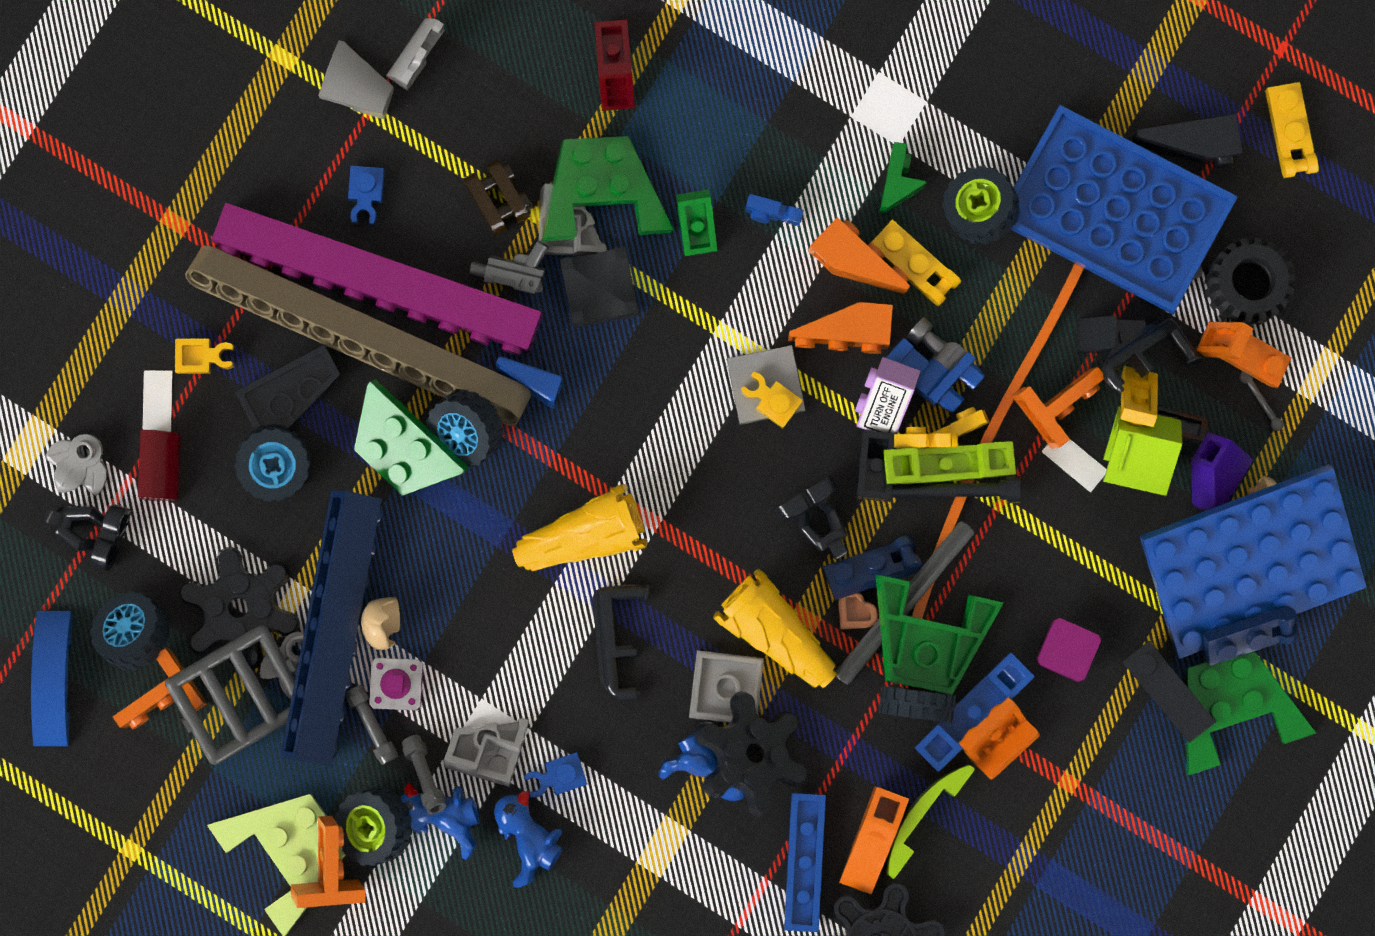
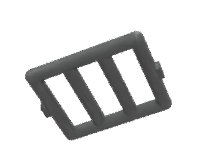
[165,625,296,765]

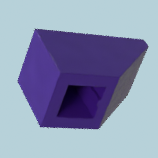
[1191,432,1253,511]

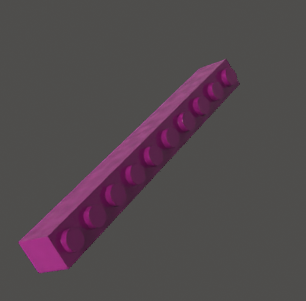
[212,203,543,356]

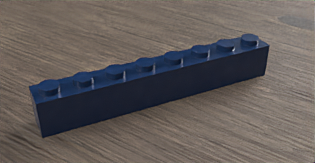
[280,491,382,766]

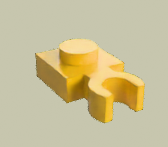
[175,339,234,374]
[741,372,803,429]
[931,407,990,437]
[894,427,958,448]

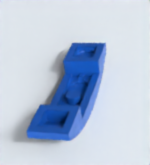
[31,611,72,746]
[915,652,1035,772]

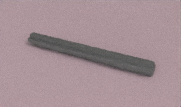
[835,521,974,685]

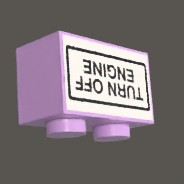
[855,357,920,434]

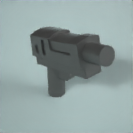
[469,240,549,294]

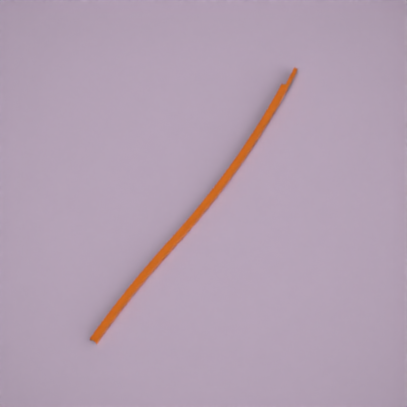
[912,264,1084,619]

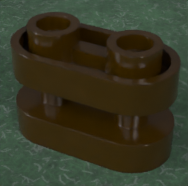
[463,159,533,236]

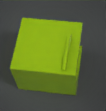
[1103,406,1183,496]

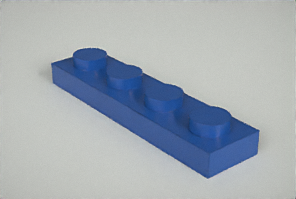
[784,793,826,932]

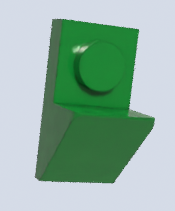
[879,141,927,213]
[676,189,718,256]

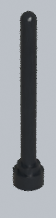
[891,476,1021,503]

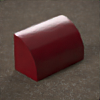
[138,430,181,501]

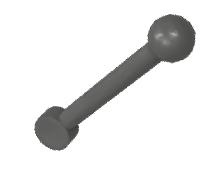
[1239,371,1284,431]

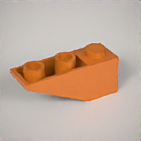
[808,217,910,295]
[788,302,893,354]
[839,787,909,894]

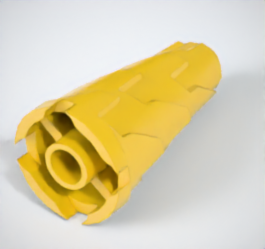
[512,484,648,571]
[713,569,837,688]

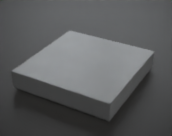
[726,345,805,425]
[689,650,764,723]

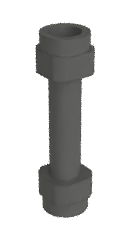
[345,684,399,766]
[402,735,447,815]

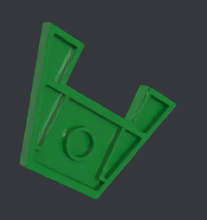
[542,136,673,241]
[875,574,1004,695]
[1185,651,1316,775]

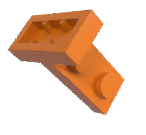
[1196,321,1291,388]
[1012,367,1104,449]
[113,647,208,730]
[291,816,365,908]

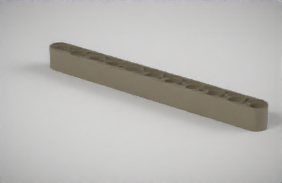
[185,246,531,426]

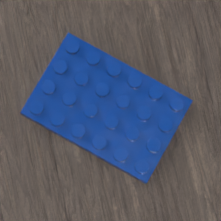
[1010,105,1238,315]
[1140,464,1367,659]

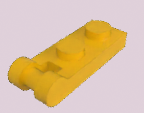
[1265,82,1318,178]
[871,219,961,306]
[1120,366,1158,427]

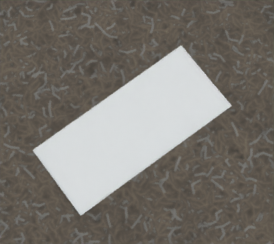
[143,371,172,432]
[1042,439,1107,492]

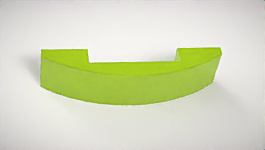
[883,441,1016,484]
[886,765,975,879]

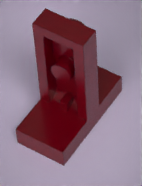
[594,20,635,111]

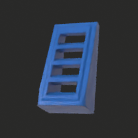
[496,356,562,409]

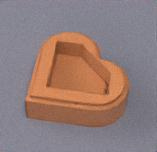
[838,592,878,630]

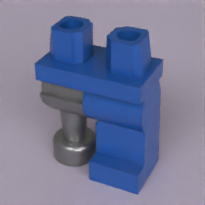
[886,317,985,414]

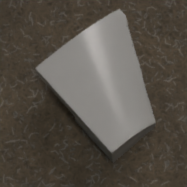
[386,18,445,91]
[318,40,394,120]
[539,183,606,256]
[444,718,529,787]

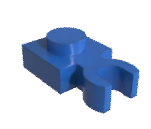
[348,166,385,226]
[745,193,804,226]
[524,752,588,797]

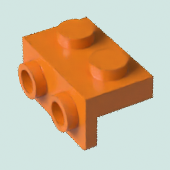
[959,697,1040,780]

